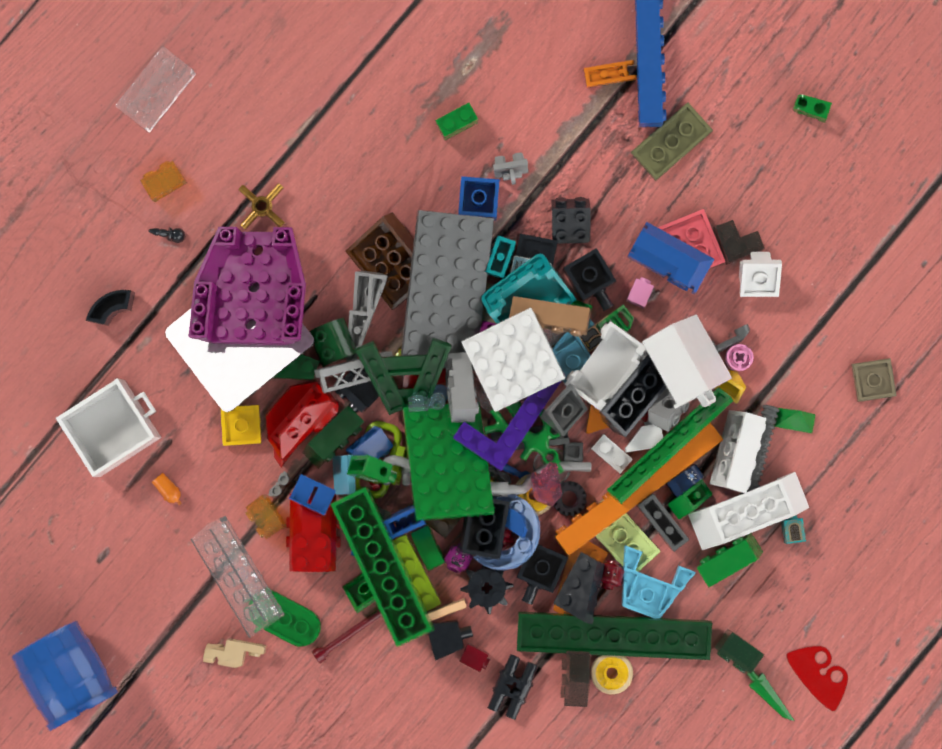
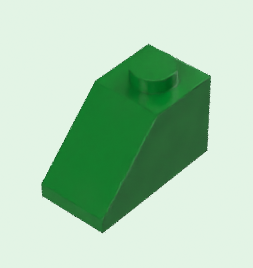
[668,479,713,520]

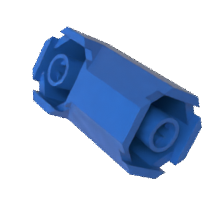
[627,222,715,294]

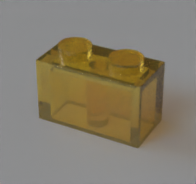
[140,161,187,202]

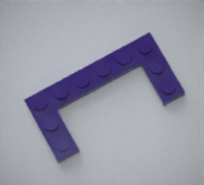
[453,373,566,471]

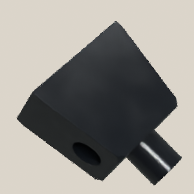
[428,620,474,660]

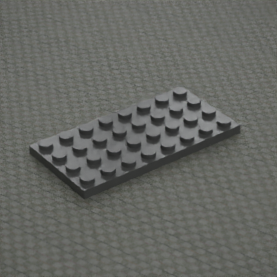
[401,210,494,371]

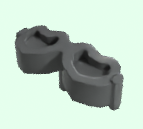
[488,465,511,485]

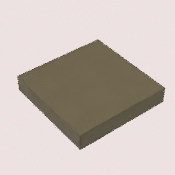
[851,358,897,402]

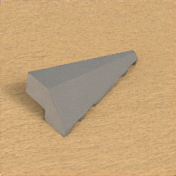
[346,271,388,362]

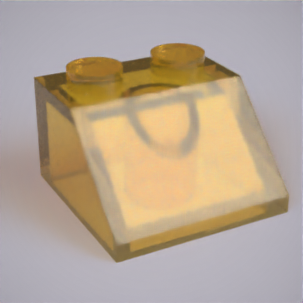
[245,494,286,540]

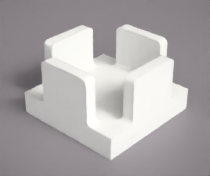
[739,252,782,297]

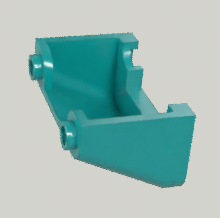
[481,254,577,324]

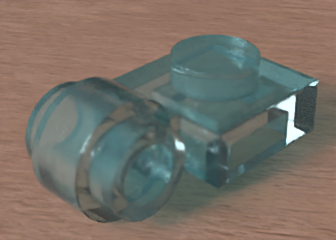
[408,393,445,412]

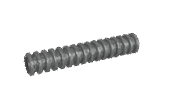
[740,405,779,494]

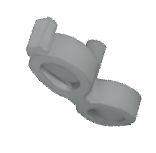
[268,471,289,497]

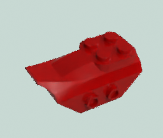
[266,381,339,468]
[286,484,341,572]

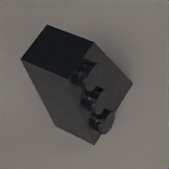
[553,552,605,625]

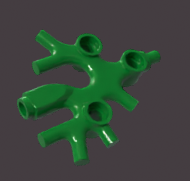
[484,401,564,475]

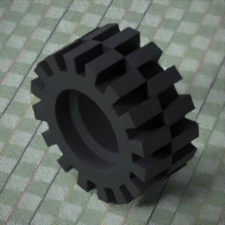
[552,481,587,516]

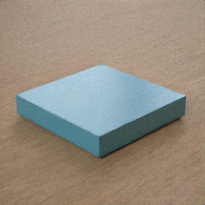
[332,455,356,495]

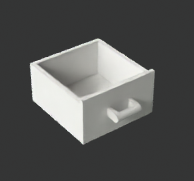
[642,314,732,409]
[56,378,161,477]

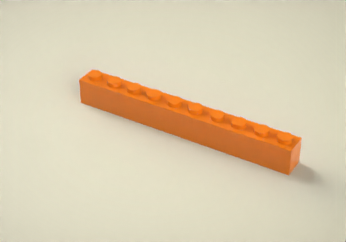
[554,423,723,556]

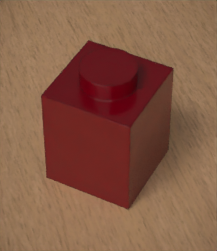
[459,643,490,672]

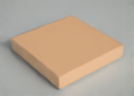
[428,598,467,621]

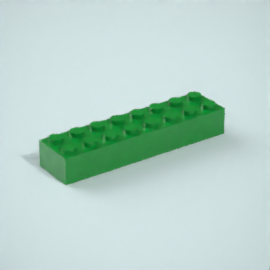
[331,487,435,647]

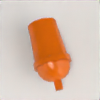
[151,473,182,505]

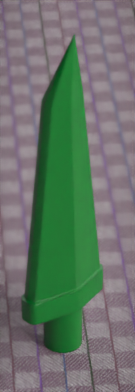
[747,669,794,721]

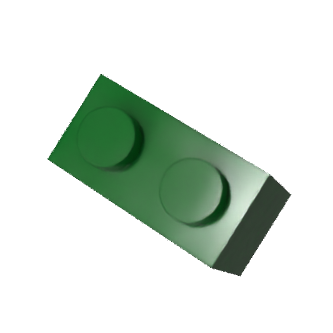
[435,103,478,141]

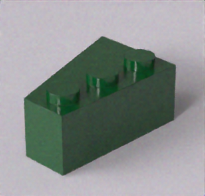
[272,355,321,380]
[302,405,364,469]

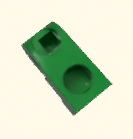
[792,95,832,123]

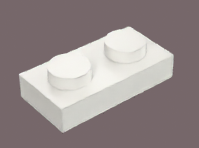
[591,434,633,474]

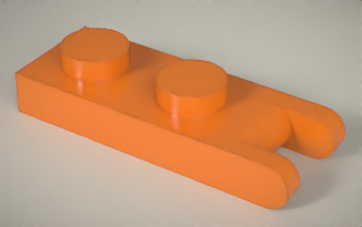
[583,60,637,88]

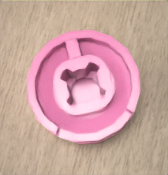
[725,344,754,372]

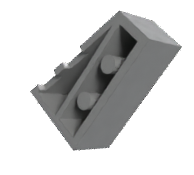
[445,353,479,423]

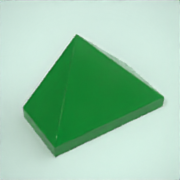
[774,408,816,433]

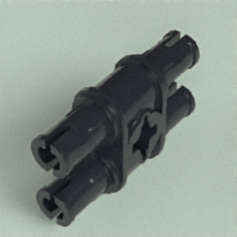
[487,654,538,720]

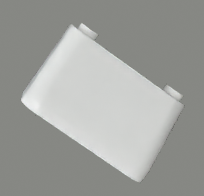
[565,321,648,411]

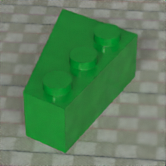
[697,533,763,588]

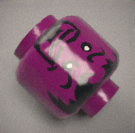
[445,543,473,574]

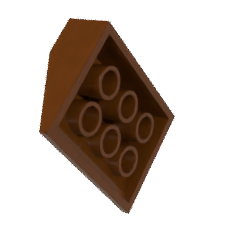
[345,212,414,310]

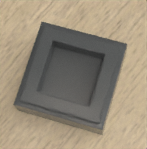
[563,442,583,462]

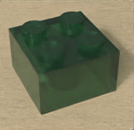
[714,629,765,674]

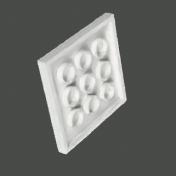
[462,308,565,412]

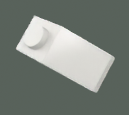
[625,422,663,452]

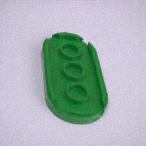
[248,590,321,647]

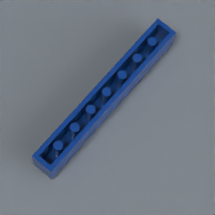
[635,0,666,127]

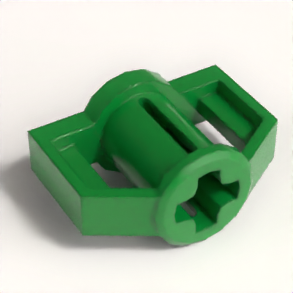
[596,304,634,332]

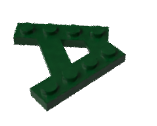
[356,338,451,415]

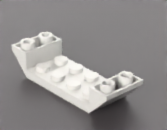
[688,472,809,550]

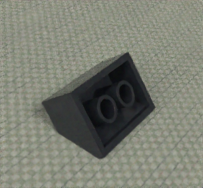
[458,499,510,560]

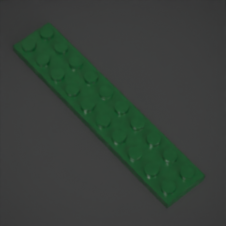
[517,612,712,660]

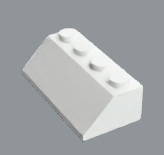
[709,410,766,493]

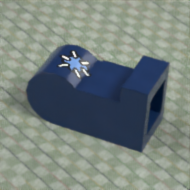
[666,464,704,497]

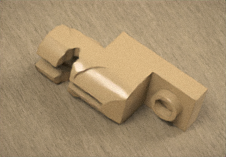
[203,638,267,668]

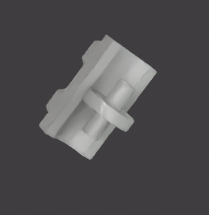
[493,152,529,185]

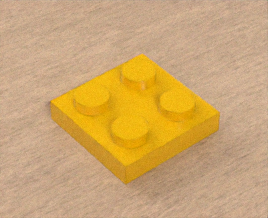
[220,405,262,446]

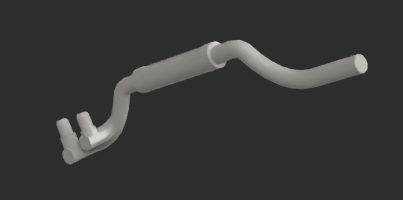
[383,455,591,497]

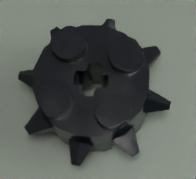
[460,565,513,614]

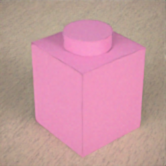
[626,277,654,309]

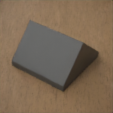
[540,384,588,437]

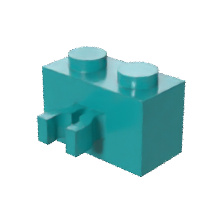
[485,236,516,280]

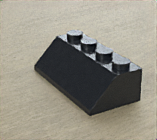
[600,353,667,437]

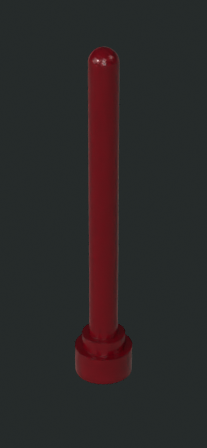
[311,609,382,664]

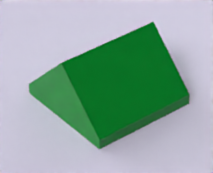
[342,573,375,613]

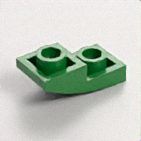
[411,525,445,571]

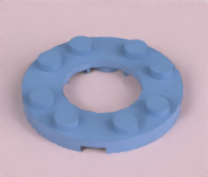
[473,494,540,571]

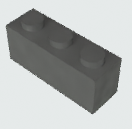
[636,494,689,552]

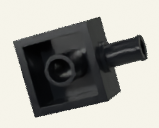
[563,248,616,312]
[517,544,568,605]

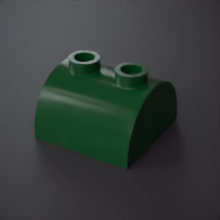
[309,318,357,368]

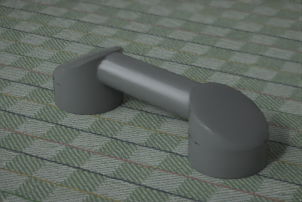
[712,324,750,353]

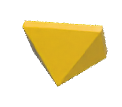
[714,370,746,404]

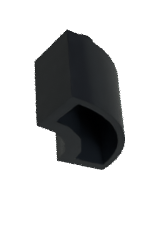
[86,290,135,326]

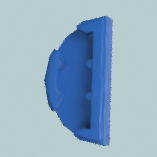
[506,508,527,538]

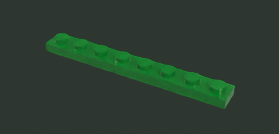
[607,387,733,504]

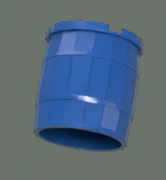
[11,621,118,731]

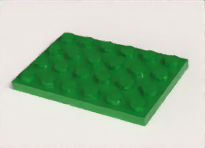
[403,402,494,521]

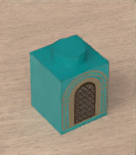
[781,515,806,544]

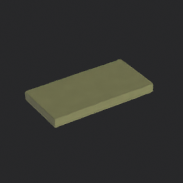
[631,102,713,181]

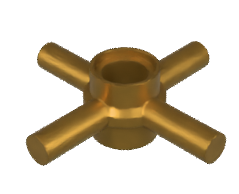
[238,183,285,230]

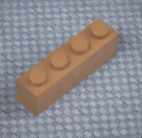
[509,296,591,337]

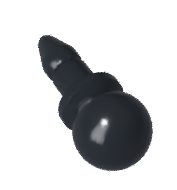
[148,227,185,243]

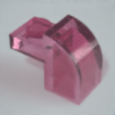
[531,461,562,507]

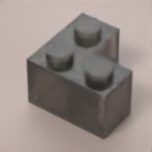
[712,220,765,265]
[560,651,590,707]

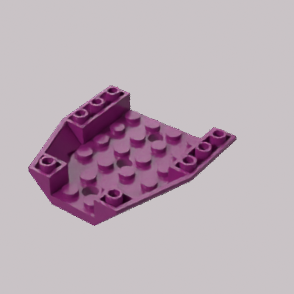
[188,227,306,345]

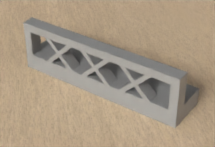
[314,351,393,393]

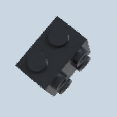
[551,197,591,244]
[335,368,379,413]

